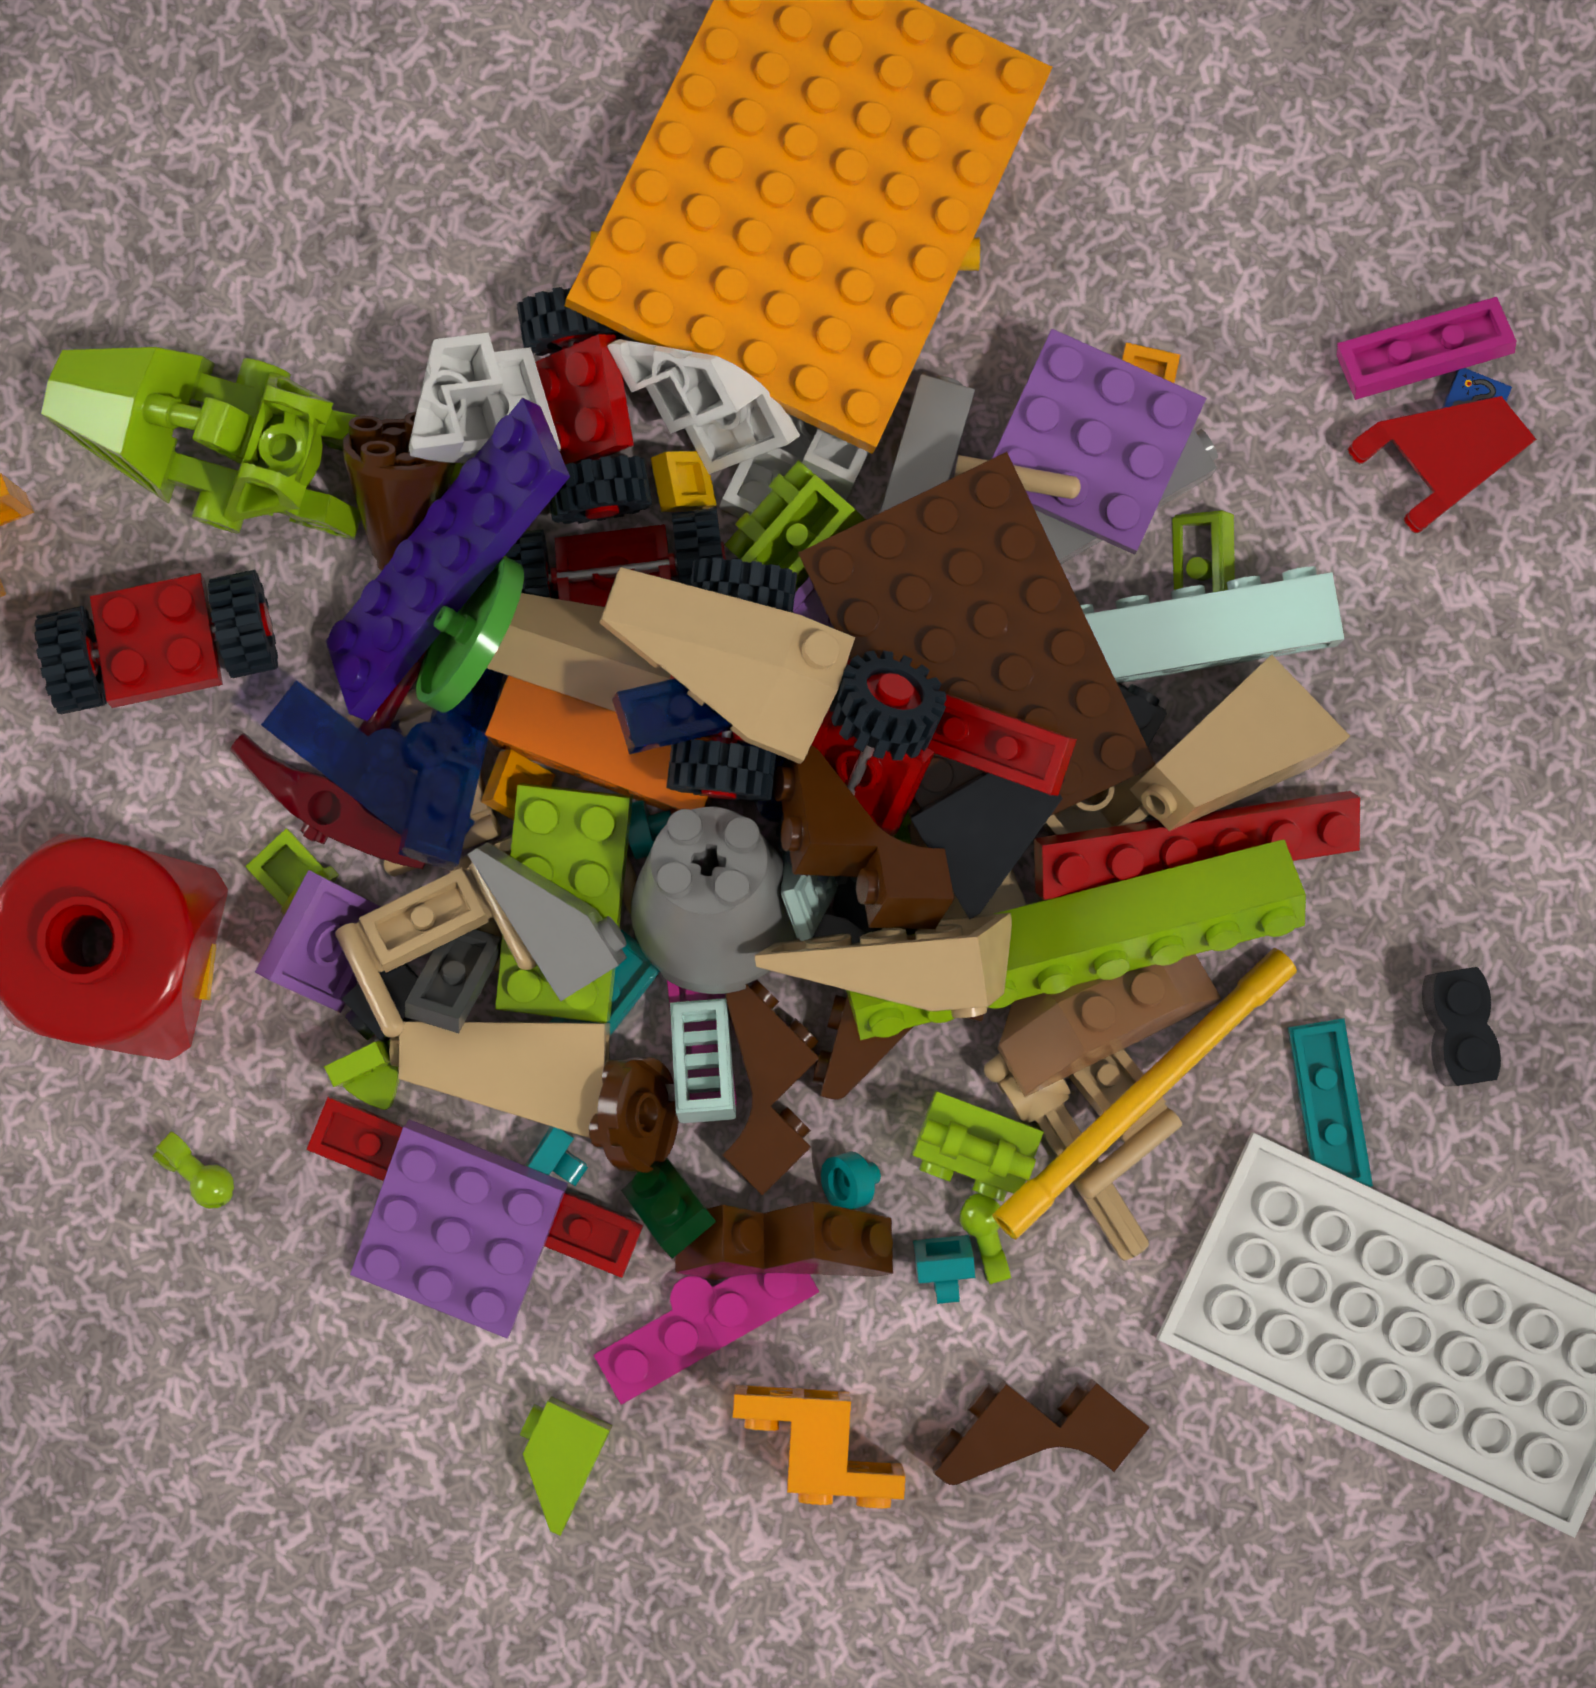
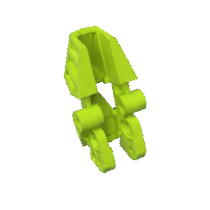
[41,347,361,540]

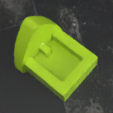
[245,828,339,915]
[324,1040,399,1110]

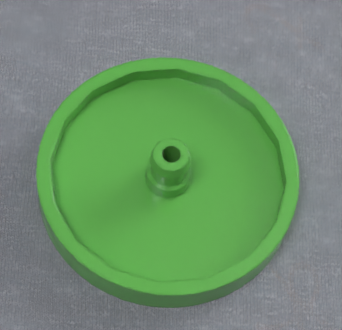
[416,556,524,713]

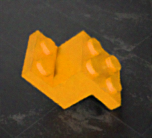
[733,1385,906,1509]

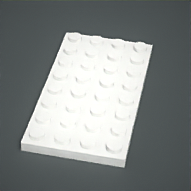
[1156,1133,1596,1538]

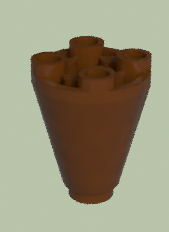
[343,411,455,571]

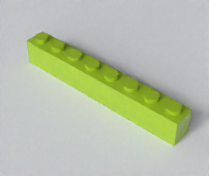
[846,839,1306,1040]

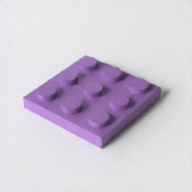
[992,329,1207,555]
[350,1119,568,1339]

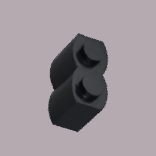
[1422,967,1501,1086]

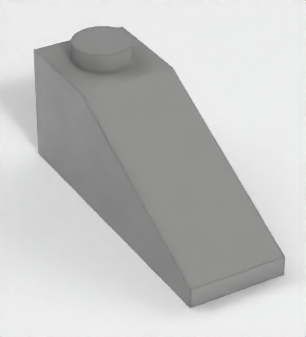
[467,842,627,1001]

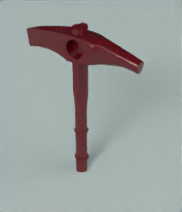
[230,650,434,870]

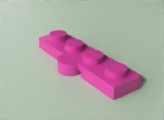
[593,1273,819,1405]

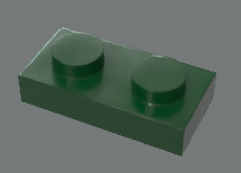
[621,1157,717,1259]

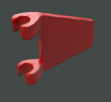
[1347,396,1537,534]

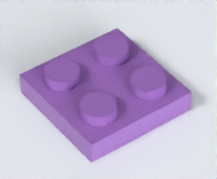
[255,870,381,1013]

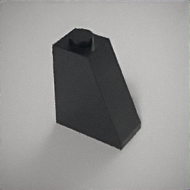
[911,772,1066,920]

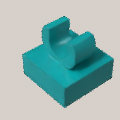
[524,1126,588,1186]
[913,1235,976,1304]

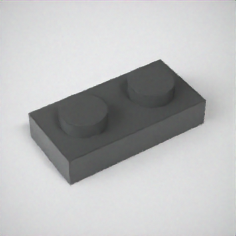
[405,929,502,1034]

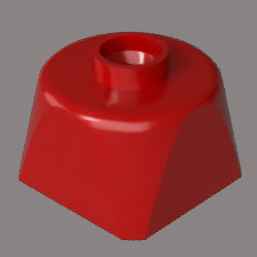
[0,834,228,1060]

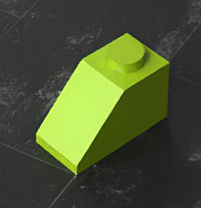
[520,1396,613,1536]

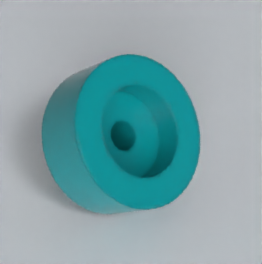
[629,800,672,859]
[821,1151,881,1210]

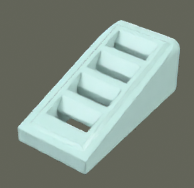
[781,851,838,941]
[670,998,736,1123]

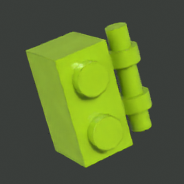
[724,460,866,592]
[911,1091,1044,1202]

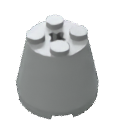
[631,807,797,994]

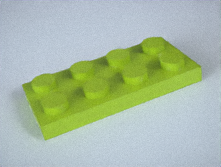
[495,783,633,1023]

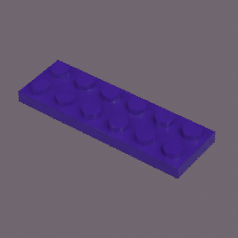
[325,398,570,721]

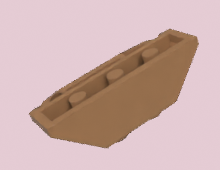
[997,954,1222,1097]

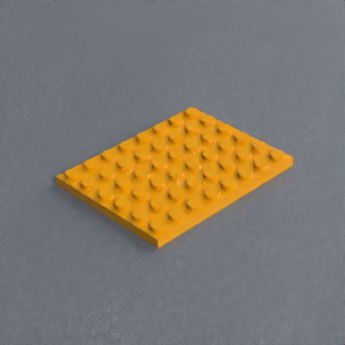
[564,0,1053,454]

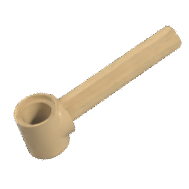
[997,1073,1149,1261]

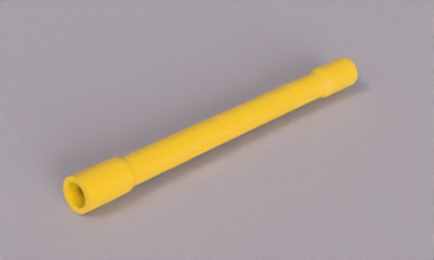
[992,948,1297,1240]

